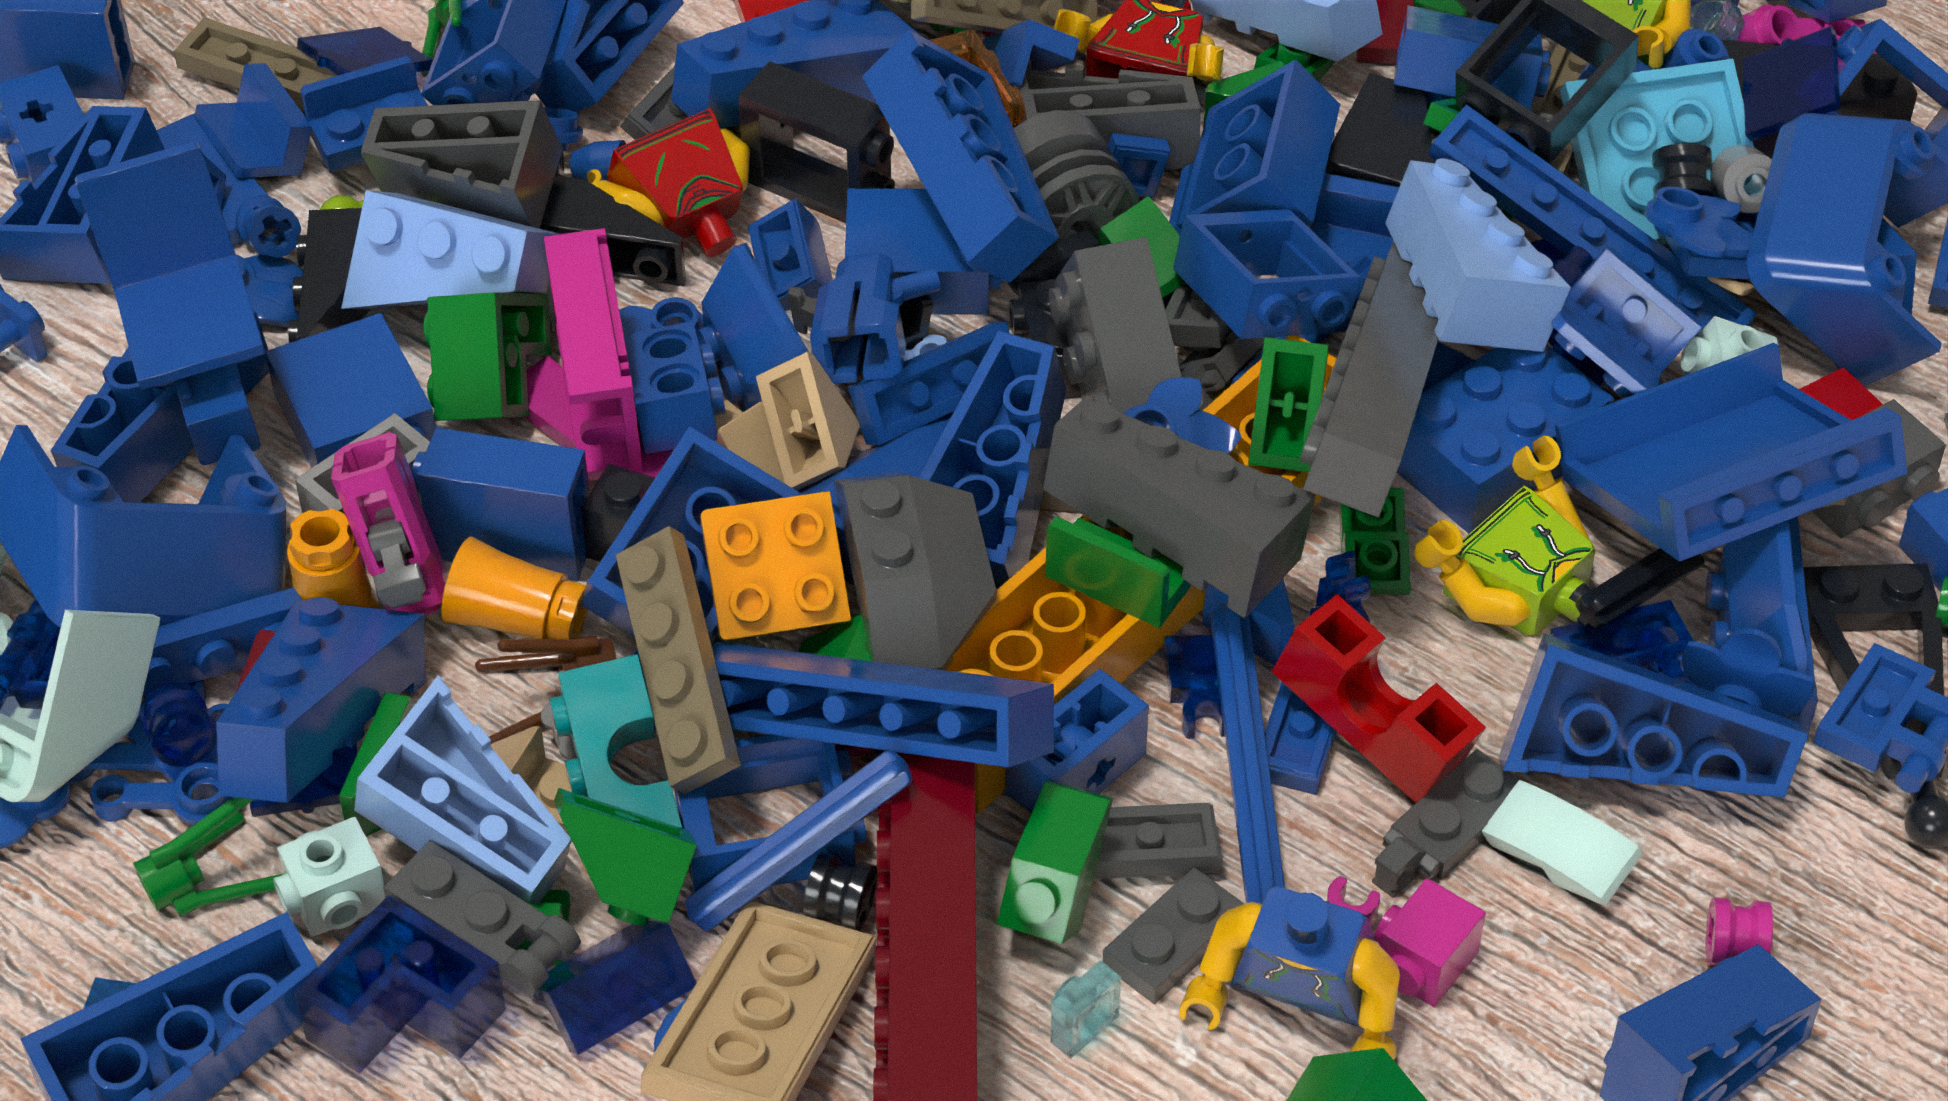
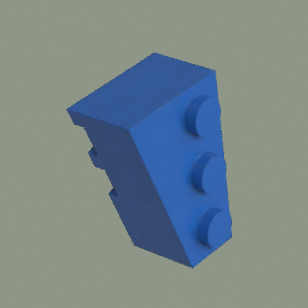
[0,106,165,284]
[1600,944,1822,1101]

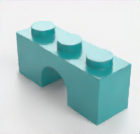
[549,654,682,828]

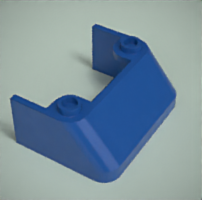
[1747,113,1948,387]
[0,425,286,627]

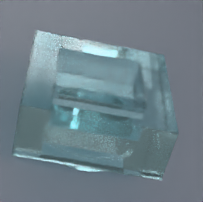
[1050,960,1121,1059]

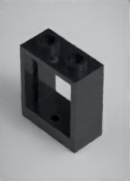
[1456,0,1639,164]
[738,61,895,223]

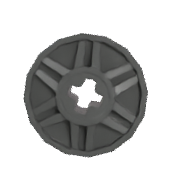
[1013,110,1139,246]

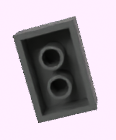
[1049,237,1182,413]

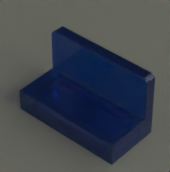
[528,920,697,1055]

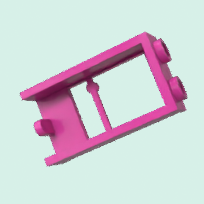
[544,228,643,481]

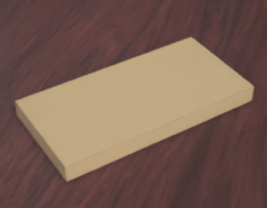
[641,901,877,1101]

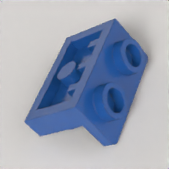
[300,55,428,173]

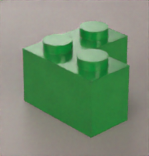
[423,292,552,421]

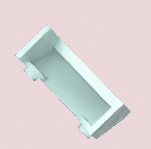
[0,542,161,802]

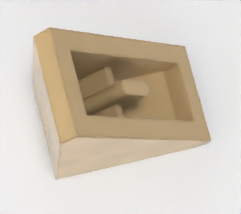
[756,352,860,491]

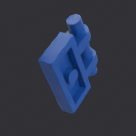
[1813,643,1948,793]

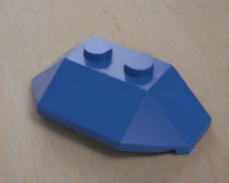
[696,243,809,412]
[1705,516,1818,742]

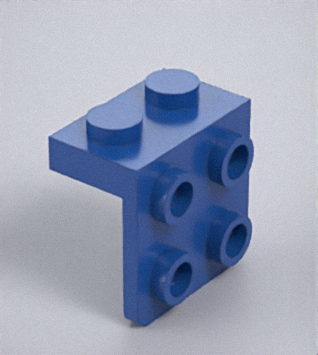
[1551,244,1703,398]

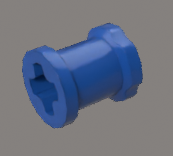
[235,195,301,258]

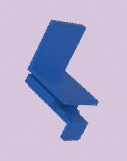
[75,142,266,465]

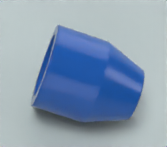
[570,140,626,181]

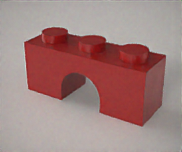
[1271,594,1486,803]

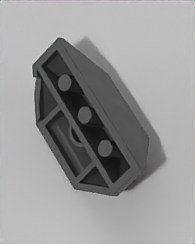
[834,472,996,670]

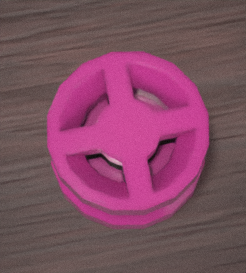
[1705,897,1773,966]

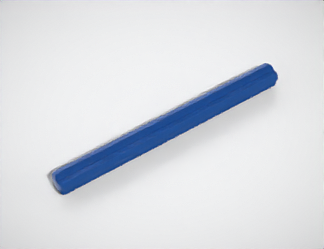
[1210,604,1285,904]

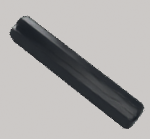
[1575,548,1705,630]

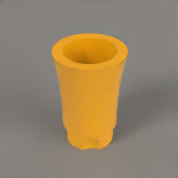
[287,508,382,609]
[441,536,589,639]

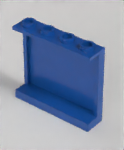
[1554,343,1908,562]

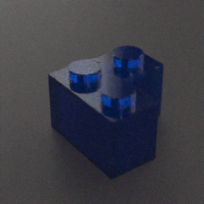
[294,895,506,1074]

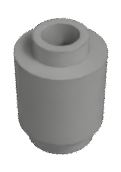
[1710,145,1772,213]

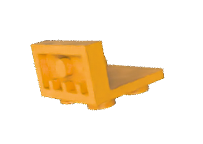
[700,491,851,641]

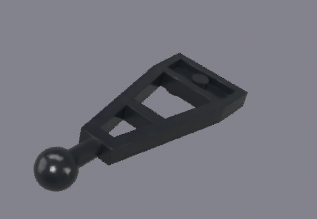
[1803,563,1948,849]

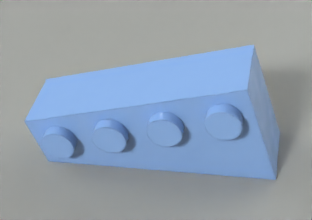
[1385,158,1571,352]

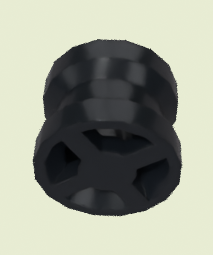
[1652,143,1714,198]
[803,851,878,931]

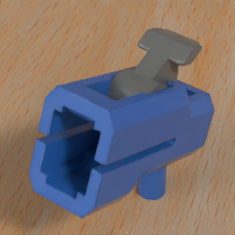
[788,253,941,384]

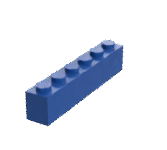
[711,642,1054,768]

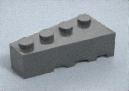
[1043,398,1316,618]

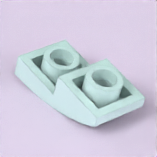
[1482,780,1643,906]

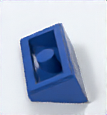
[748,198,833,311]

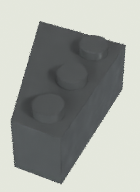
[1014,60,1201,172]
[361,100,562,229]

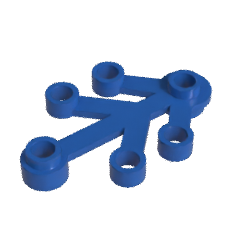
[69,680,234,826]

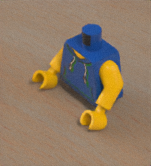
[1179,886,1400,1061]

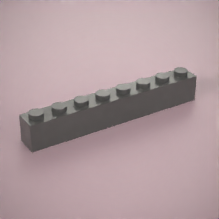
[1299,241,1439,517]

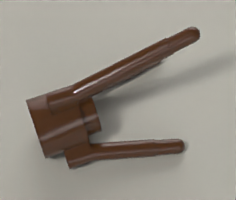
[475,635,617,744]

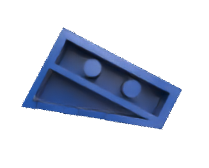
[535,0,684,112]

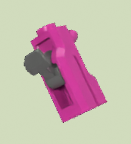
[331,432,448,617]

